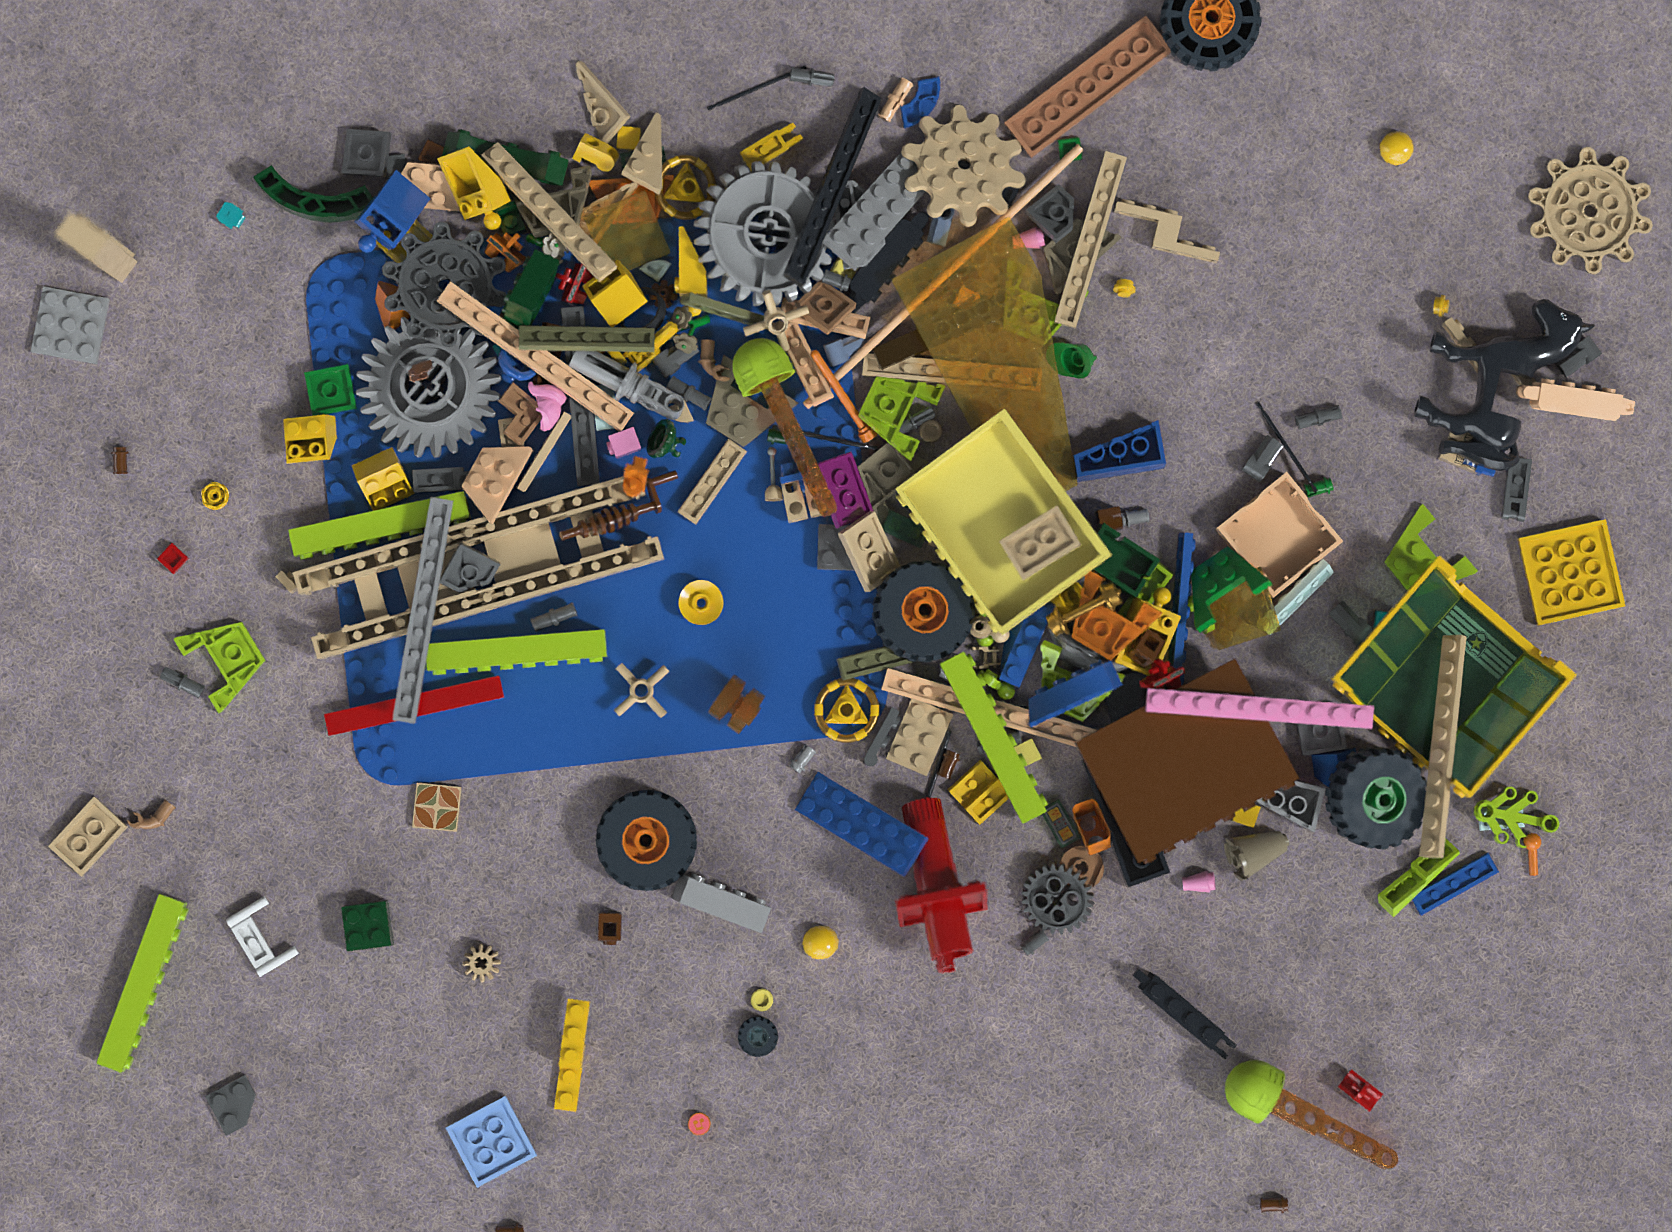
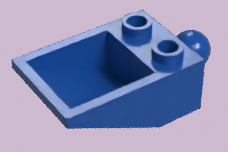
[354,170,431,253]

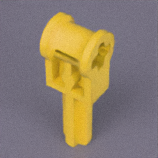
[623,321,678,372]

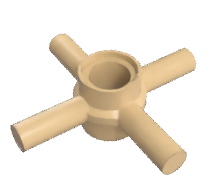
[743,290,809,351]
[614,663,670,718]

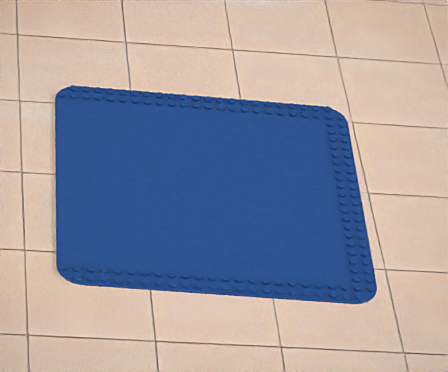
[306,215,888,785]

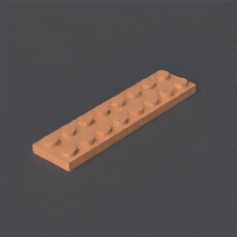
[1004,16,1171,159]

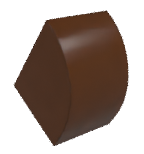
[1096,506,1123,531]

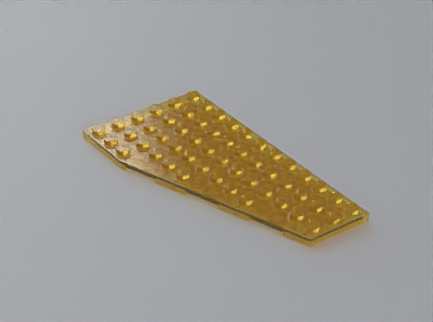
[891,217,1078,491]

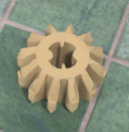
[463,944,501,982]

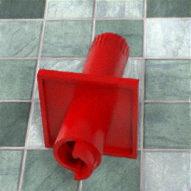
[896,797,988,973]

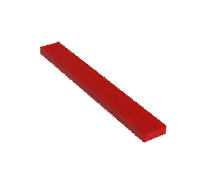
[324,676,505,736]

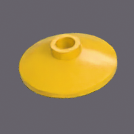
[679,580,723,625]

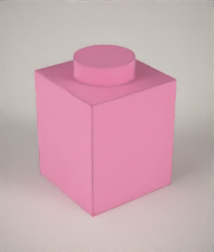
[606,427,642,459]

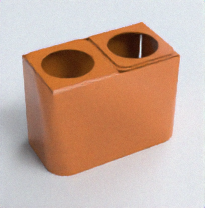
[1072,799,1111,856]

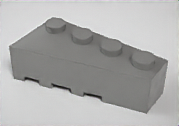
[1255,781,1325,832]

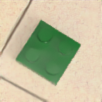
[304,364,357,416]

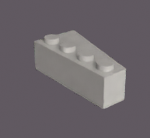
[671,873,771,933]

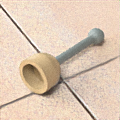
[765,447,783,501]

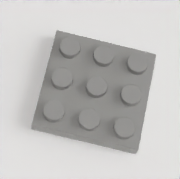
[31,286,110,365]

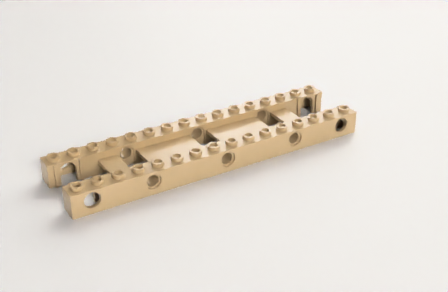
[292,476,665,660]

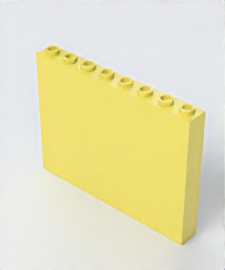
[896,409,1112,635]

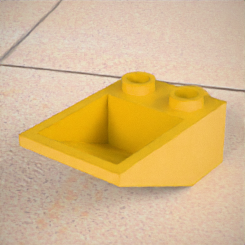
[437,147,511,230]
[675,226,707,317]
[1114,587,1181,676]

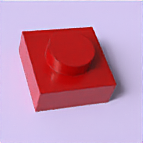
[157,543,189,574]

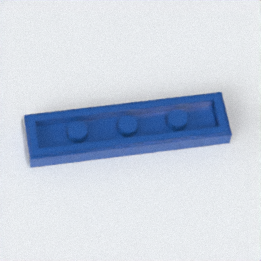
[1412,852,1499,916]

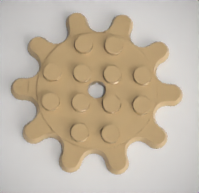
[901,105,1025,227]
[1528,147,1653,275]

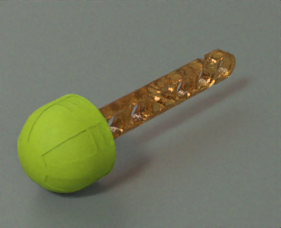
[732,338,837,517]
[1225,1060,1399,1170]

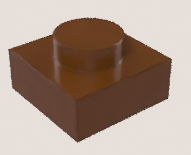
[418,138,444,164]

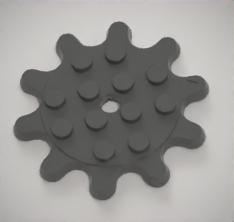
[382,222,507,347]

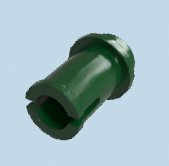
[767,427,796,446]

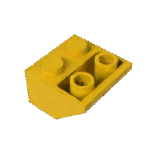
[582,260,648,327]
[283,415,337,464]
[352,447,415,511]

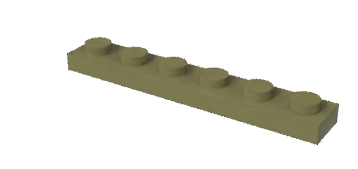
[519,326,655,352]

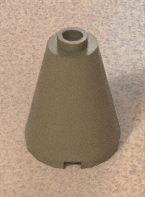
[1224,831,1289,881]

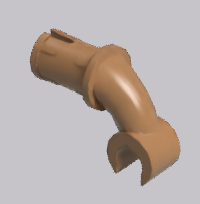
[698,340,730,382]
[127,799,176,829]

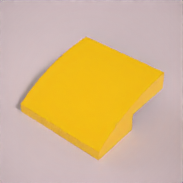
[947,760,1009,825]

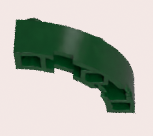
[442,129,569,186]
[253,165,373,222]

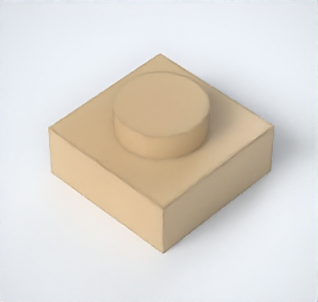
[275,571,297,594]

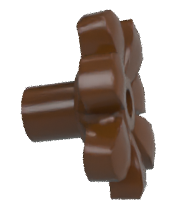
[649,280,678,308]

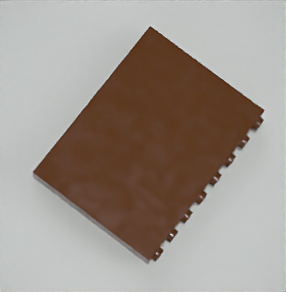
[1075,659,1299,865]

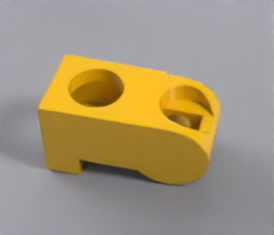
[572,133,619,171]

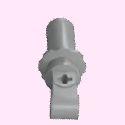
[569,351,685,420]

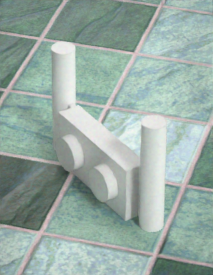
[226,896,299,977]

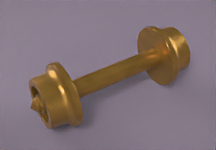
[1046,582,1122,636]

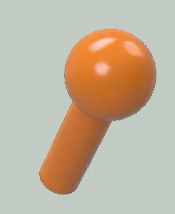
[1523,833,1541,876]

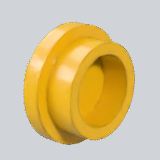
[1113,279,1136,297]
[1433,295,1449,317]

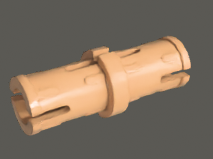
[878,77,913,123]

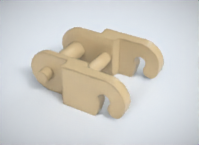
[971,647,1000,669]

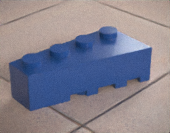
[1073,420,1166,482]

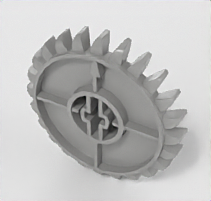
[694,161,835,306]
[356,317,502,458]

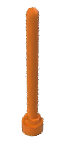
[810,350,878,443]

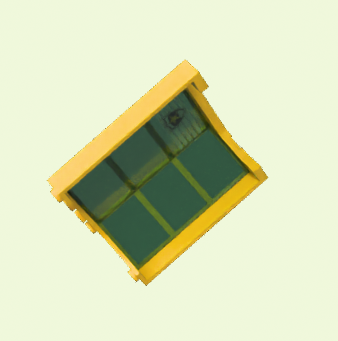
[1331,556,1577,798]

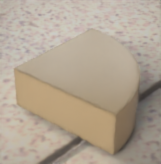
[669,401,694,423]

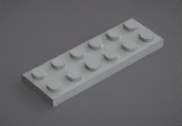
[823,153,926,271]

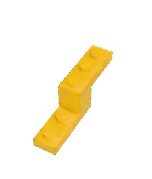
[554,998,590,1112]

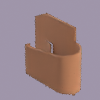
[408,360,433,382]

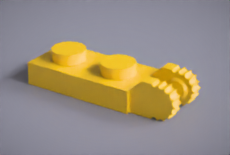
[739,123,803,172]

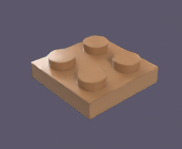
[793,280,856,335]

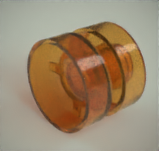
[707,674,766,734]

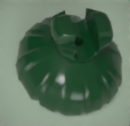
[646,419,686,458]

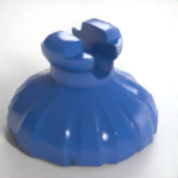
[498,348,537,383]

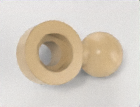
[969,616,1010,643]

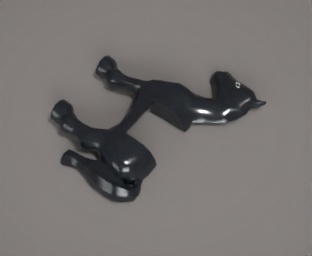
[1414,299,1595,471]

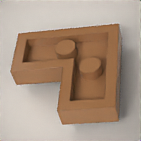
[498,383,542,446]

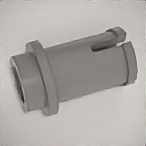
[1121,508,1149,528]
[789,744,816,774]

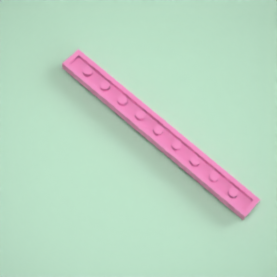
[1146,689,1374,729]

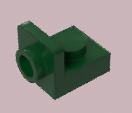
[494,201,526,237]

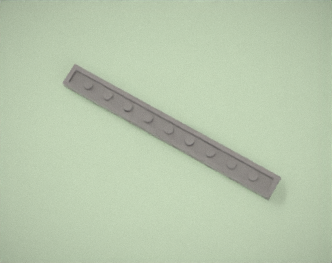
[392,497,454,724]

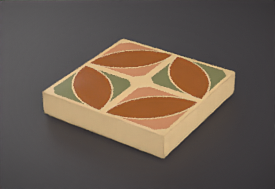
[412,783,462,832]

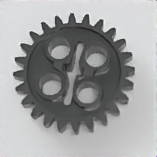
[1021,862,1095,935]

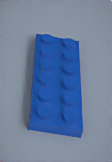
[795,772,928,877]

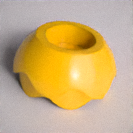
[201,482,229,510]

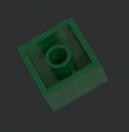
[341,901,394,952]

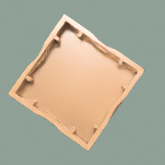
[1215,472,1343,599]

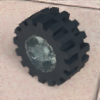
[738,1016,778,1057]

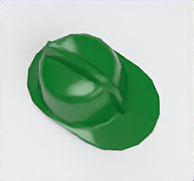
[1046,342,1097,379]

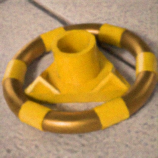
[654,155,717,220]
[814,678,879,743]

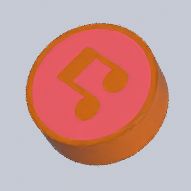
[688,1112,711,1135]

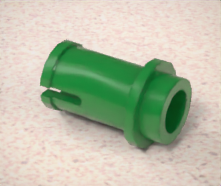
[1304,477,1334,498]

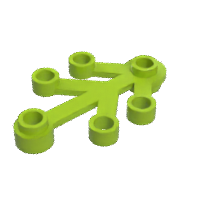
[1473,786,1559,848]

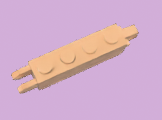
[1515,378,1635,421]

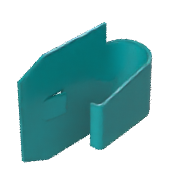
[216,202,246,229]

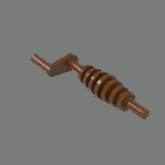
[560,470,678,540]

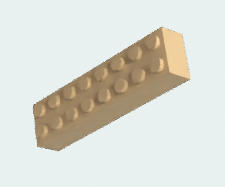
[54,212,137,283]

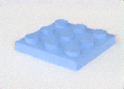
[446,1096,537,1187]

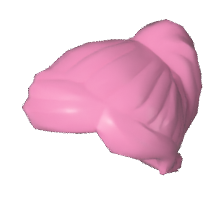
[528,382,567,432]

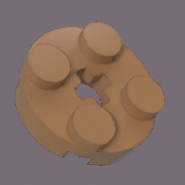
[1059,845,1104,887]

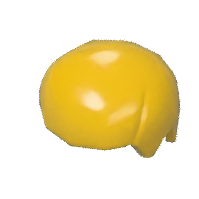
[1380,131,1414,165]
[802,925,839,959]

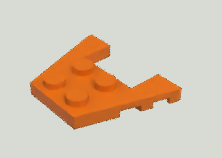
[1071,570,1163,660]

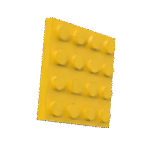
[1517,519,1625,626]

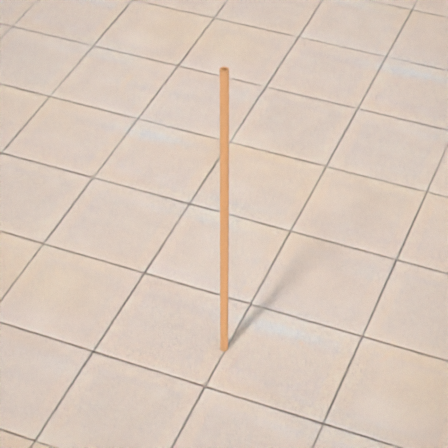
[803,144,1083,409]

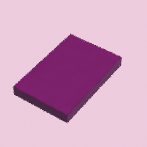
[813,452,873,529]

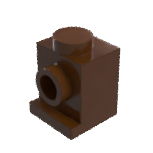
[1126,628,1166,668]
[598,913,622,945]

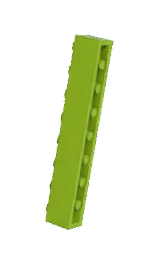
[288,491,471,560]
[426,630,608,675]
[939,651,1048,824]
[96,894,189,1073]

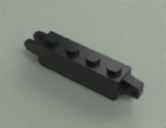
[849,211,929,313]
[1132,968,1237,1059]

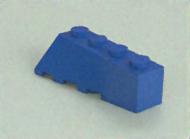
[998,602,1055,688]
[1029,660,1123,728]

